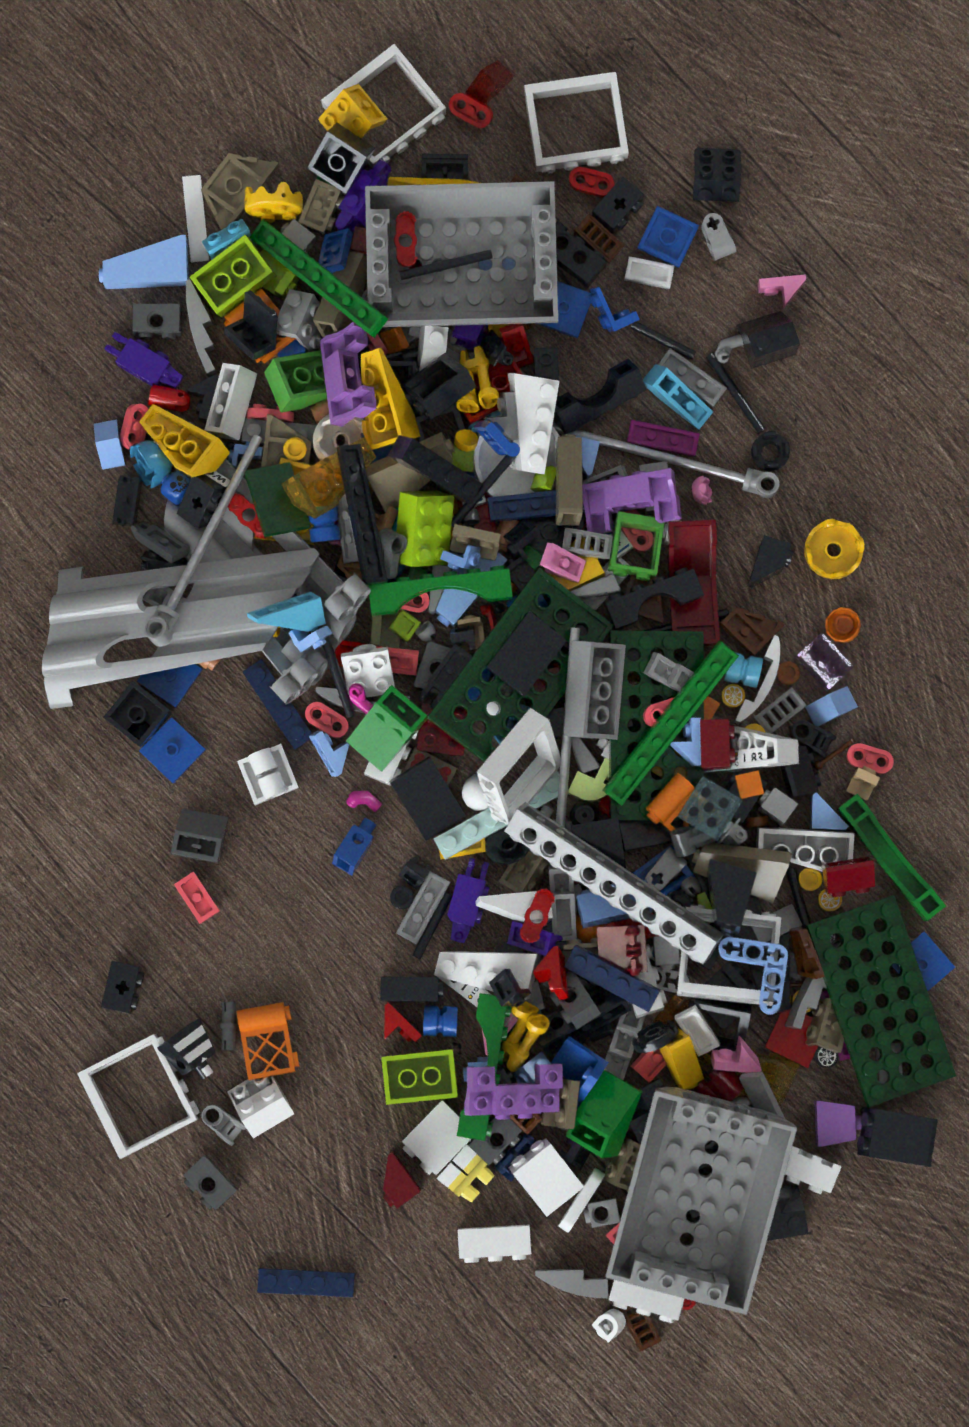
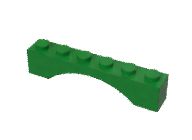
[368,566,513,616]
[836,793,946,922]
[457,993,511,1141]

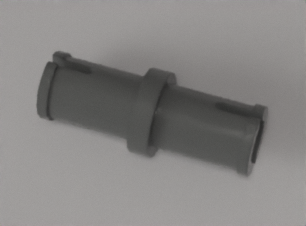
[220,1002,238,1051]

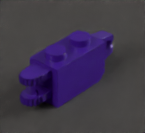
[335,160,392,234]
[104,332,183,389]
[447,858,489,943]

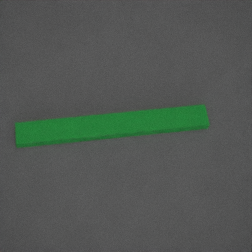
[249,219,388,338]
[602,640,739,806]

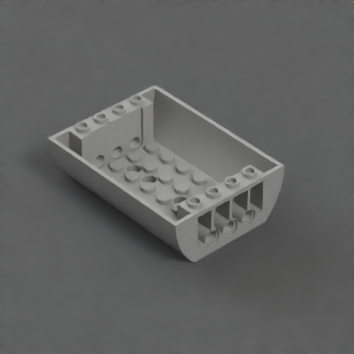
[365,181,558,327]
[605,1087,797,1315]

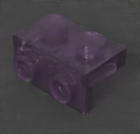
[796,633,854,691]

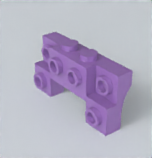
[320,322,377,427]
[582,468,682,534]
[464,1063,563,1119]

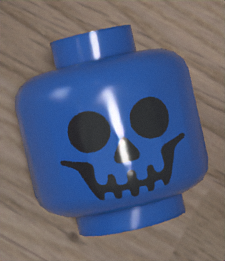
[160,470,191,505]

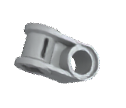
[701,213,736,261]
[645,847,688,891]
[201,1104,246,1146]

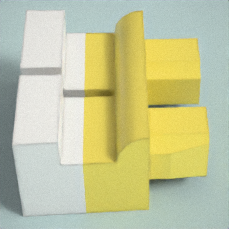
[437,1144,494,1202]

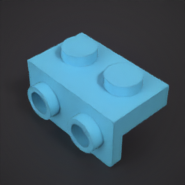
[202,219,256,260]

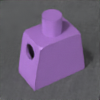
[814,1101,862,1147]

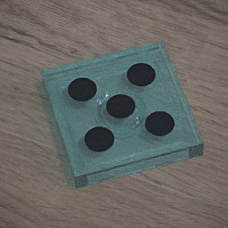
[677,777,743,841]

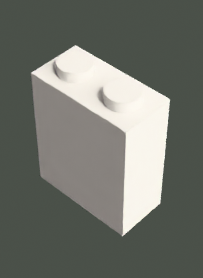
[402,1100,471,1175]
[508,1138,584,1217]

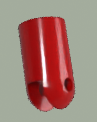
[148,384,191,412]

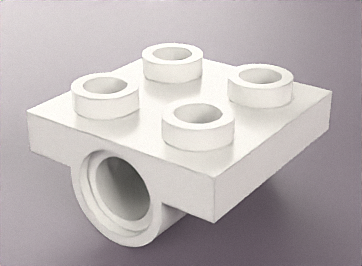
[341,644,395,697]
[237,744,299,805]

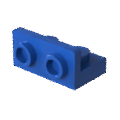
[318,228,353,274]

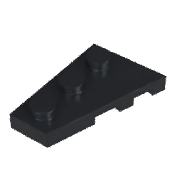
[746,933,791,1017]

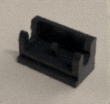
[421,153,468,180]
[112,475,142,527]

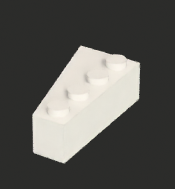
[508,373,559,474]
[724,726,799,772]
[756,826,854,871]
[434,951,541,1000]
[785,1146,842,1194]

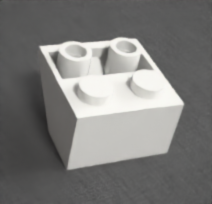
[227,1069,294,1138]

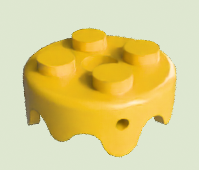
[245,182,303,223]
[804,519,864,579]

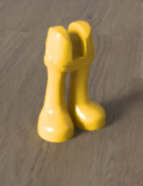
[456,346,499,413]
[500,1001,549,1072]

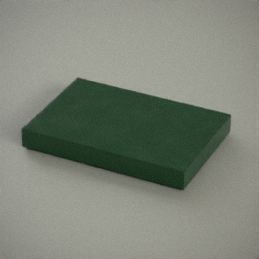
[244,462,310,538]

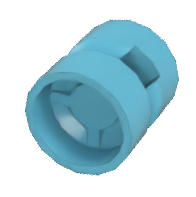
[724,652,763,688]

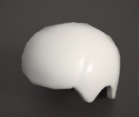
[462,774,489,811]

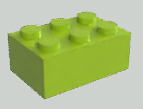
[190,235,277,318]
[396,490,454,567]
[381,1049,458,1105]

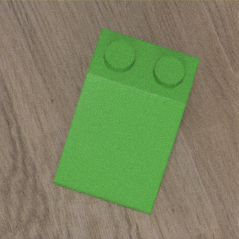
[264,350,327,413]

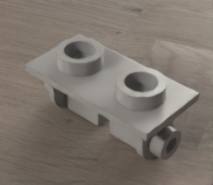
[717,818,747,846]

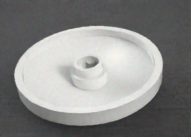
[473,414,560,497]

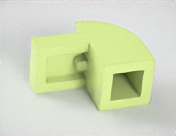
[567,758,609,802]

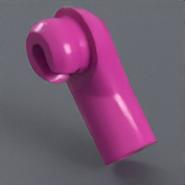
[349,683,374,715]
[346,790,383,813]

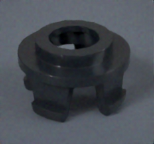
[751,431,790,471]

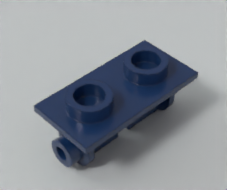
[494,1133,536,1182]

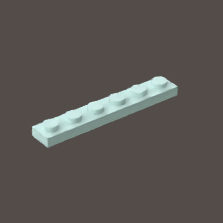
[434,771,560,860]

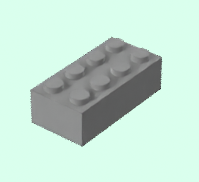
[564,640,626,740]

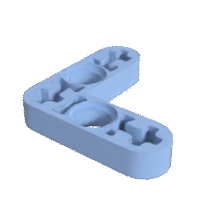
[719,937,788,1015]

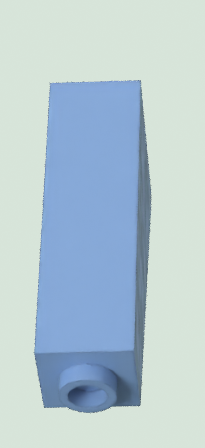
[99,234,189,289]
[436,552,507,627]

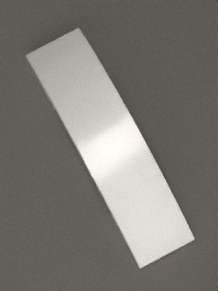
[734,635,780,724]

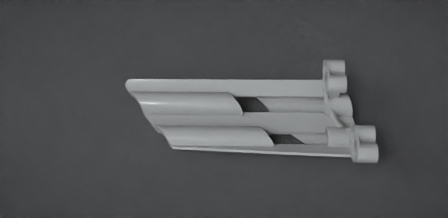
[164,422,371,704]
[42,548,319,709]

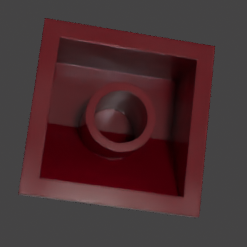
[700,719,735,771]
[821,856,875,897]
[382,1151,421,1209]

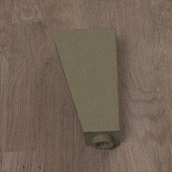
[313,251,367,338]
[365,432,455,513]
[556,434,583,526]
[692,843,792,903]

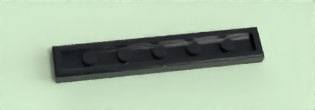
[336,444,388,585]

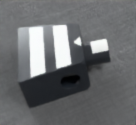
[157,1018,216,1080]

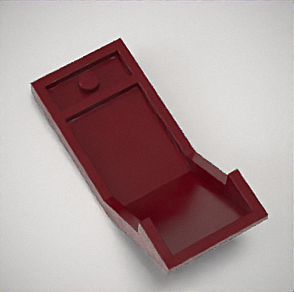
[668,520,720,646]

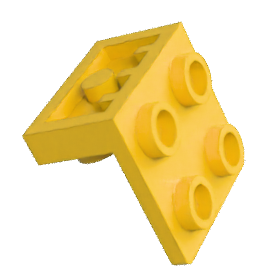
[318,84,387,139]

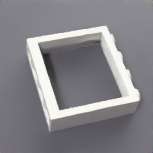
[321,44,446,169]
[524,72,629,174]
[477,708,561,825]
[677,905,781,1006]
[77,1034,200,1159]

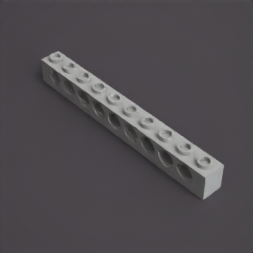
[504,802,724,964]

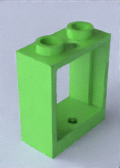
[608,511,665,581]

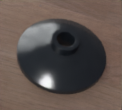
[485,826,530,865]

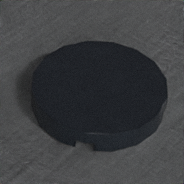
[632,1020,679,1053]

